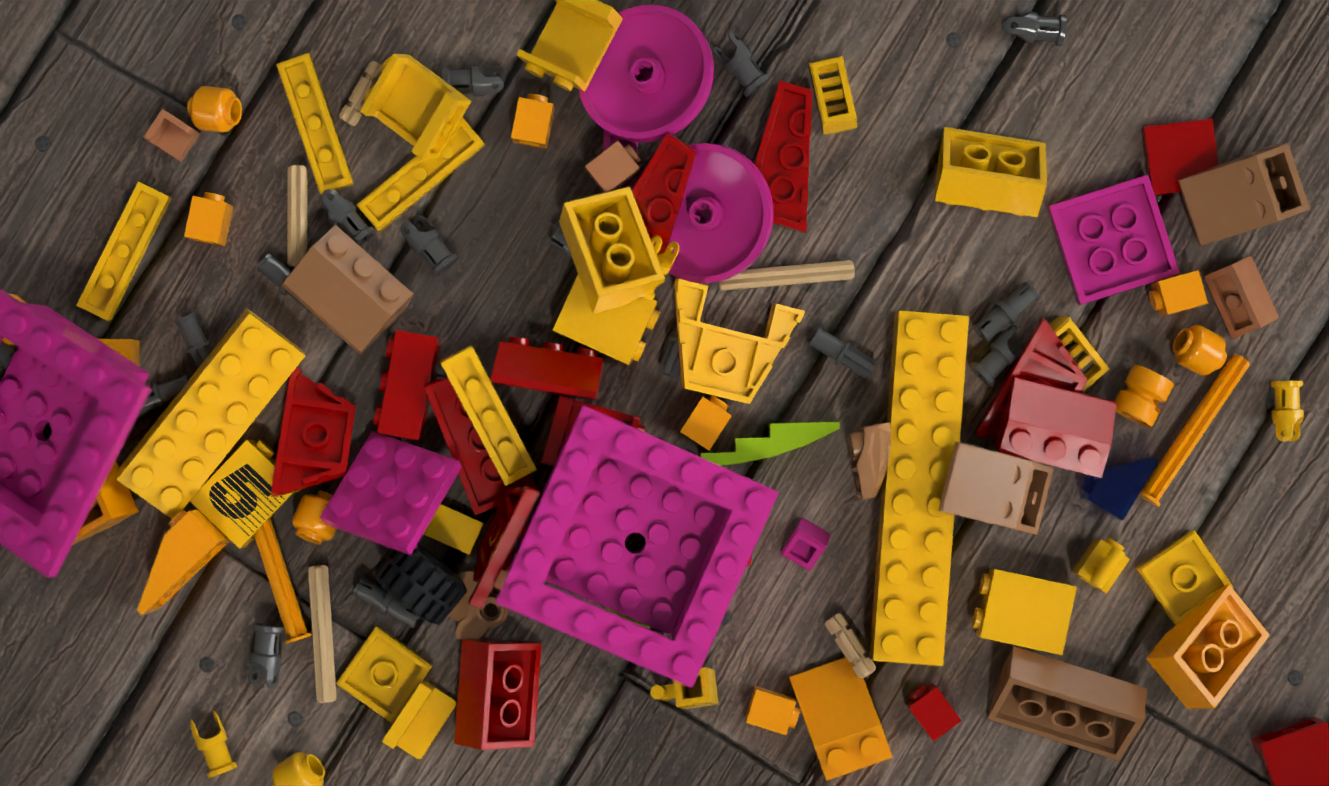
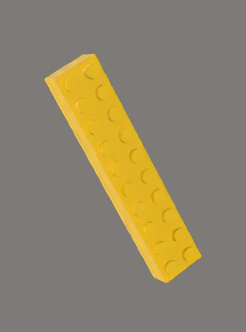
[869,311,969,666]

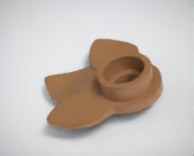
[448,571,509,640]

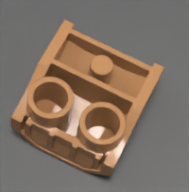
[846,422,891,500]

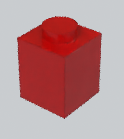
[905,683,962,742]

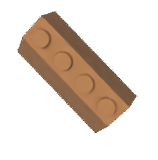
[987,646,1147,761]

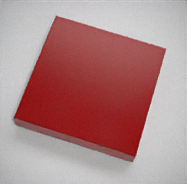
[1142,118,1219,196]

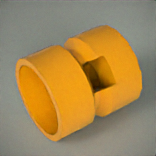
[1114,364,1174,428]

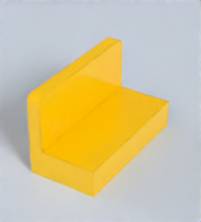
[382,679,457,759]

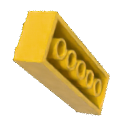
[116,308,305,519]

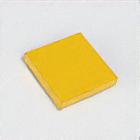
[1135,530,1234,626]
[336,626,433,724]

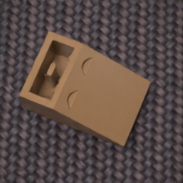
[1177,143,1310,246]
[938,442,1054,535]

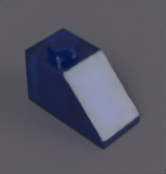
[1080,457,1158,521]

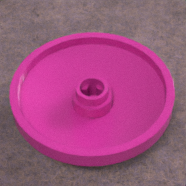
[578,5,714,143]
[668,143,774,283]

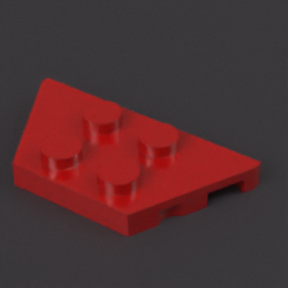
[975,317,1088,437]
[271,367,356,497]
[469,486,539,609]

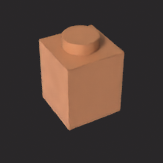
[585,141,641,193]

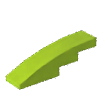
[700,422,840,466]

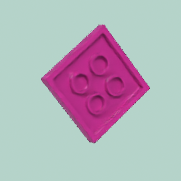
[1047,175,1180,306]
[320,431,462,555]

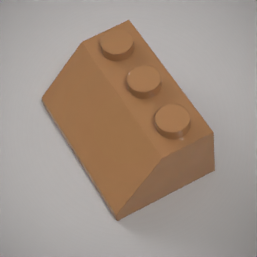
[282,225,413,355]

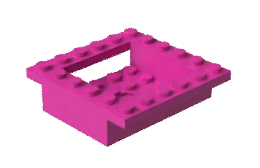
[0,289,151,577]
[496,405,779,688]

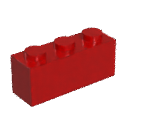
[374,330,441,440]

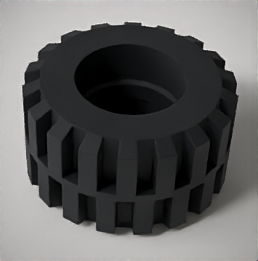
[372,544,467,625]

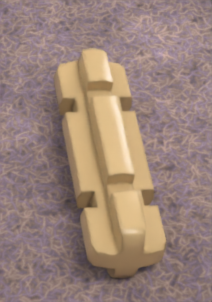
[339,61,382,126]
[825,613,876,679]

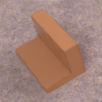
[1204,256,1279,339]

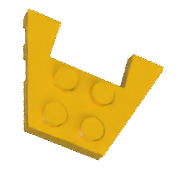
[674,278,805,404]

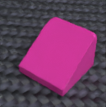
[780,518,831,571]

